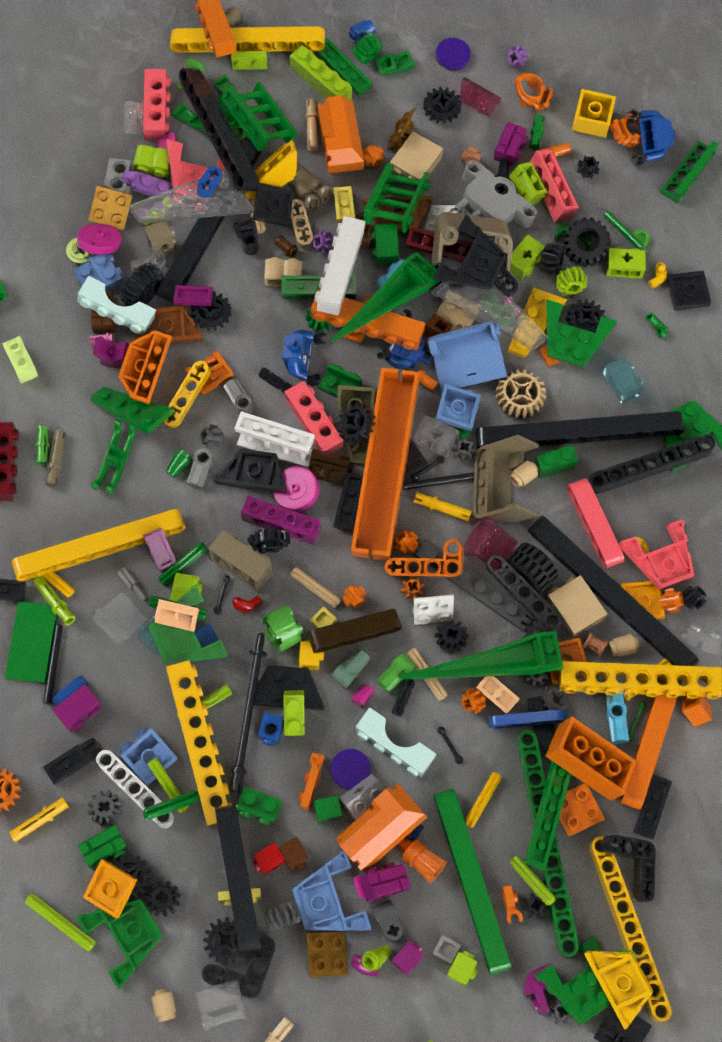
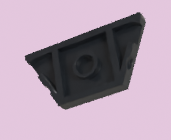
[214,449,287,493]
[254,665,324,711]

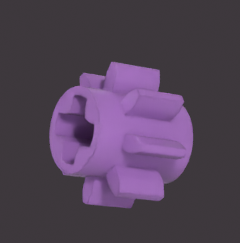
[506,45,529,68]
[313,230,334,253]

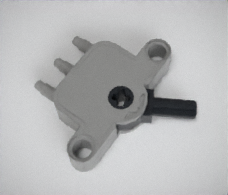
[455,159,537,228]

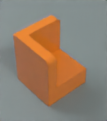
[682,696,712,727]

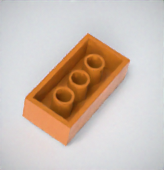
[545,716,637,801]

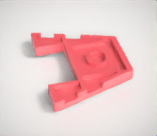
[166,139,226,204]
[618,519,694,591]

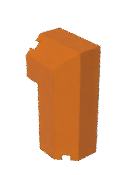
[318,95,364,174]
[335,783,427,873]

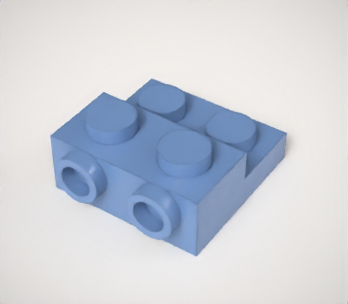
[73,254,124,291]
[435,384,481,431]
[118,727,178,786]

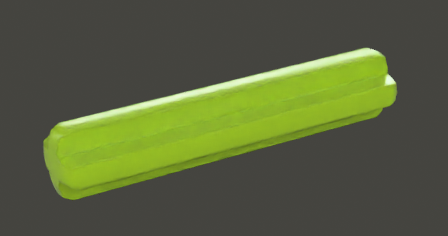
[177,685,232,721]
[147,758,189,813]
[510,855,555,906]

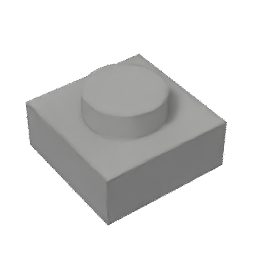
[432,934,461,965]

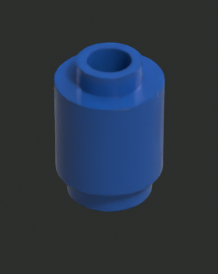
[349,20,376,43]

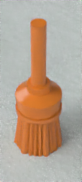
[398,839,447,883]

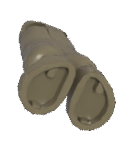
[290,162,334,211]

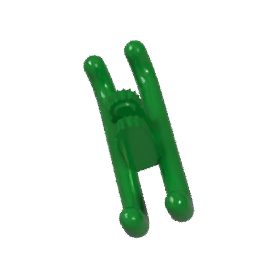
[91,419,136,494]

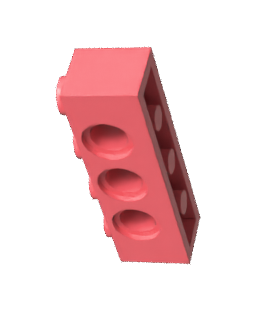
[143,69,171,140]
[529,150,579,223]
[284,381,343,454]

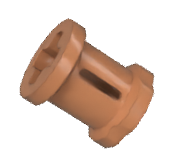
[583,632,608,657]

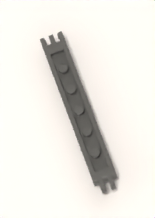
[413,538,535,633]

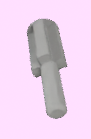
[117,567,147,602]

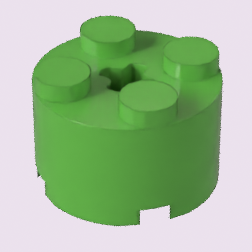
[261,606,304,653]

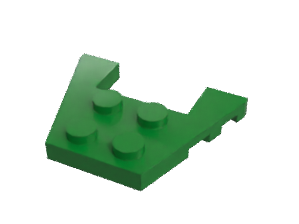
[171,74,238,134]
[546,299,617,368]
[663,400,722,472]
[149,585,228,664]
[76,899,163,989]
[534,936,611,1025]

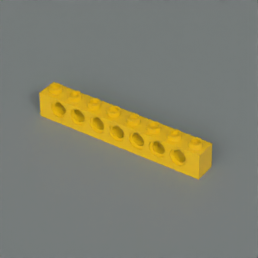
[166,660,232,827]
[559,661,722,699]

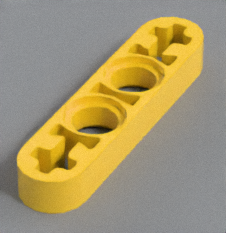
[164,361,211,428]

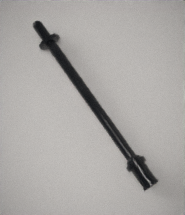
[229,633,267,793]

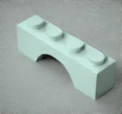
[77,276,156,336]
[355,707,436,778]

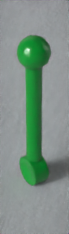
[628,702,646,741]

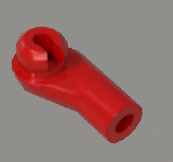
[232,595,263,613]

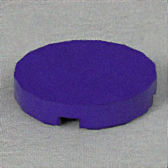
[436,38,470,71]
[331,749,371,790]

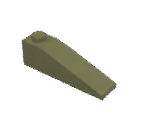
[337,385,378,464]

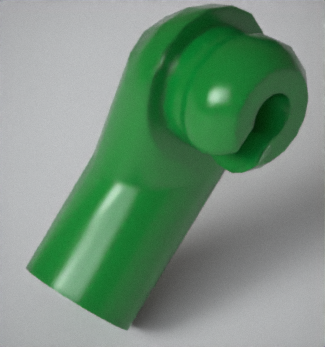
[646,313,669,338]

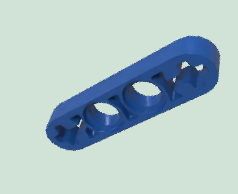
[489,710,567,729]

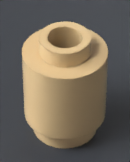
[509,461,538,488]
[608,634,639,658]
[151,988,176,1022]

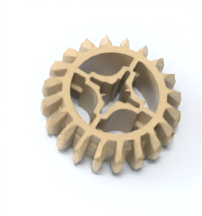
[495,369,546,419]

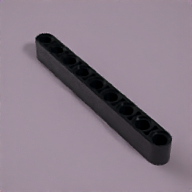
[179,68,259,191]

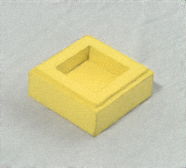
[310,606,338,628]

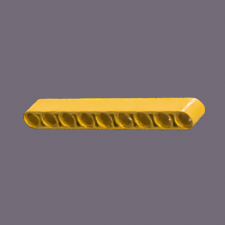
[170,26,325,53]
[11,509,186,581]
[589,836,672,1022]

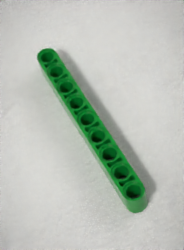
[433,788,511,975]

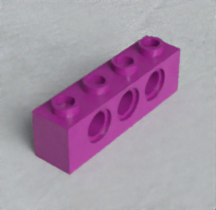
[241,496,321,545]

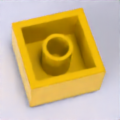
[572,89,616,138]

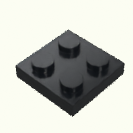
[253,183,294,227]
[667,270,711,311]

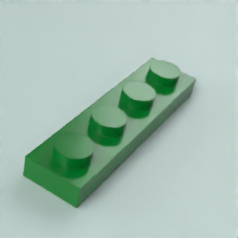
[314,38,373,97]

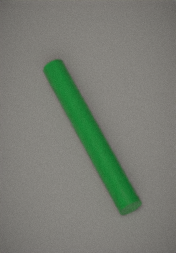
[604,211,645,250]

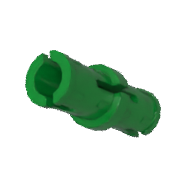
[529,114,546,151]

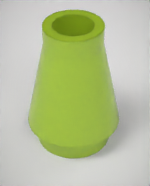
[362,944,392,971]

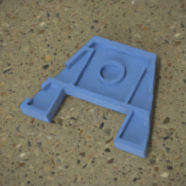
[292,851,371,931]

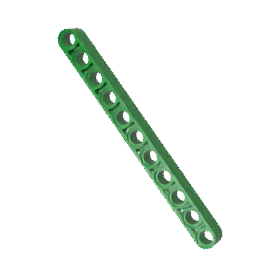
[517,730,579,958]

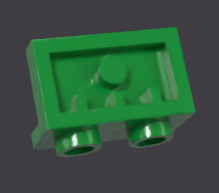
[318,364,362,398]
[236,787,283,826]

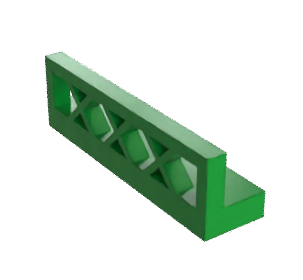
[660,140,719,204]
[282,275,356,299]

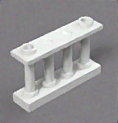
[234,411,315,469]

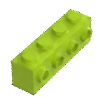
[290,45,352,101]

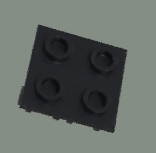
[594,1007,652,1042]

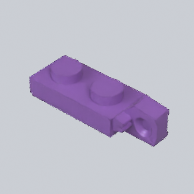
[121,170,172,200]

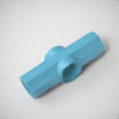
[605,681,629,744]

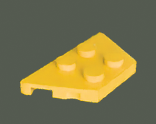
[584,951,654,1030]

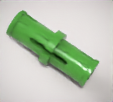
[35,426,50,466]

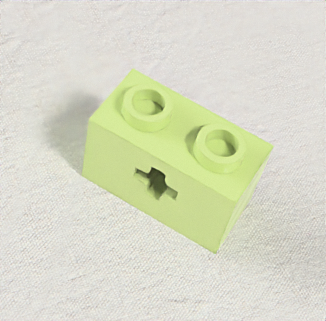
[2,336,38,384]

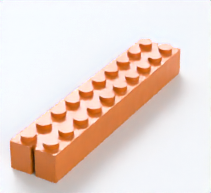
[351,367,420,561]

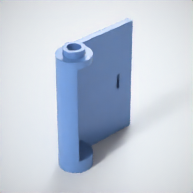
[428,320,507,391]

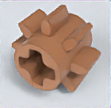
[461,146,481,166]

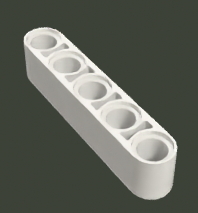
[96,750,174,829]

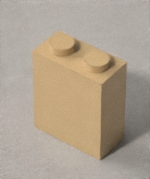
[390,131,443,187]
[546,575,607,639]

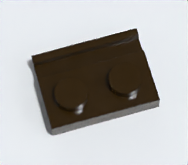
[308,449,350,485]

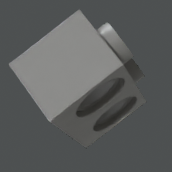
[104,158,135,194]

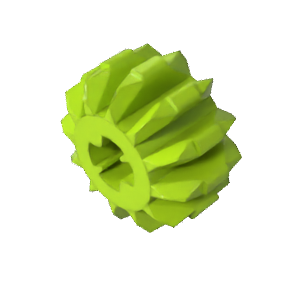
[556,266,588,297]

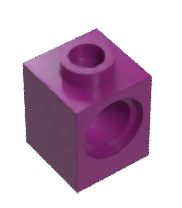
[391,941,424,977]

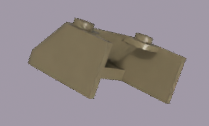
[431,212,513,276]
[473,435,539,523]

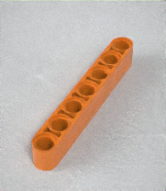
[620,679,682,810]

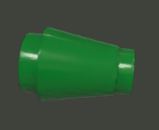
[165,449,192,478]

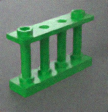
[221,82,298,151]
[364,163,430,233]

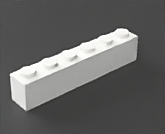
[314,216,366,316]

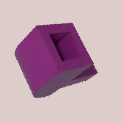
[93,336,129,368]
[523,963,551,1015]

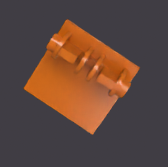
[559,783,605,837]

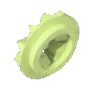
[66,238,94,265]

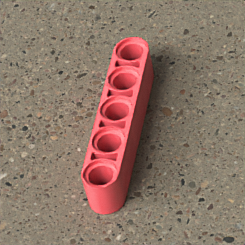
[567,478,624,569]

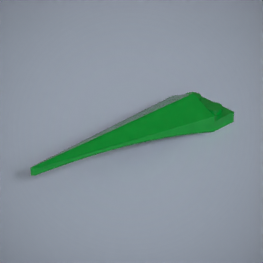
[332,252,439,342]
[399,631,563,679]

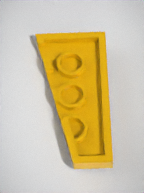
[508,287,568,358]

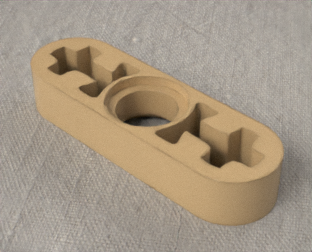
[290,199,313,249]

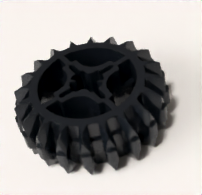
[120,263,164,307]

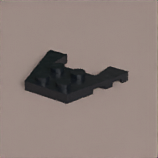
[433,214,508,290]

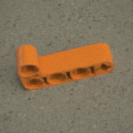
[384,539,464,577]

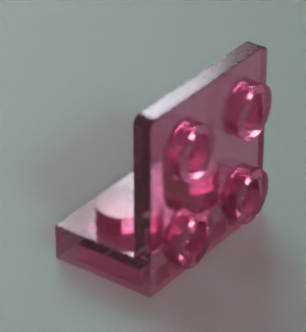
[460,77,501,116]
[463,519,518,570]

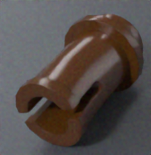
[275,235,298,257]

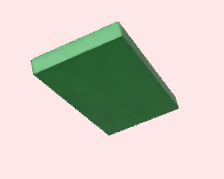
[5,601,57,684]

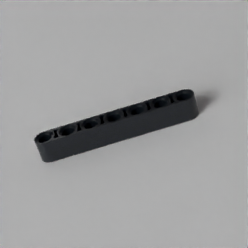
[589,435,715,494]
[215,804,262,954]

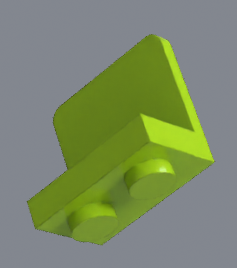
[231,51,268,70]

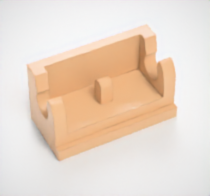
[155,599,200,632]
[476,676,520,714]

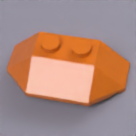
[118,330,172,404]

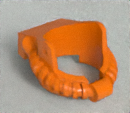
[514,72,553,111]
[610,114,642,148]

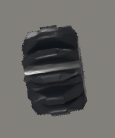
[540,243,565,275]
[435,619,469,653]
[145,880,181,917]

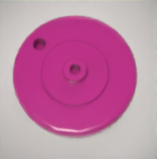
[77,224,122,255]
[273,466,320,512]

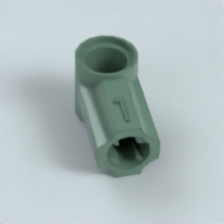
[331,648,371,689]

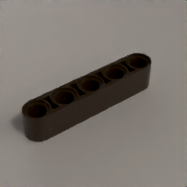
[307,609,403,653]

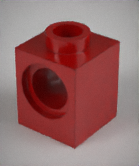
[252,842,286,876]

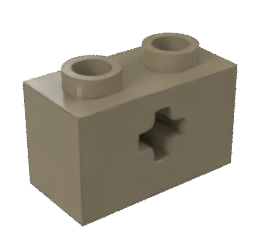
[144,220,177,260]

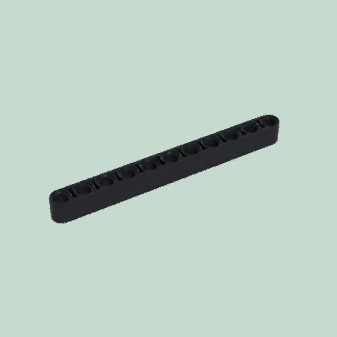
[157,137,262,304]
[475,411,685,450]
[527,515,699,666]

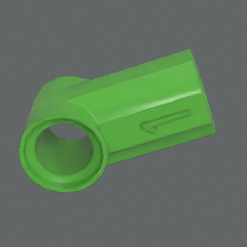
[377,653,417,693]

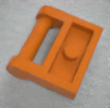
[185,350,235,396]

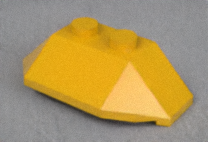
[241,140,297,199]

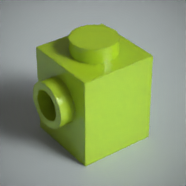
[446,951,479,987]

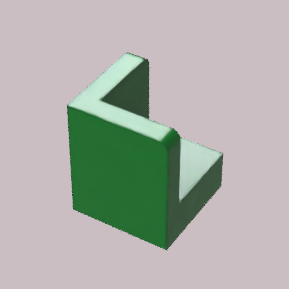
[314,796,342,824]

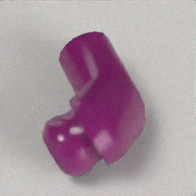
[351,955,379,977]

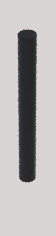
[403,472,474,490]
[43,625,63,705]

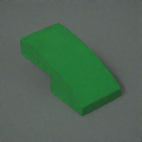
[375,50,415,75]

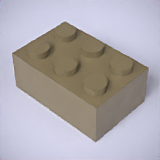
[208,530,272,593]

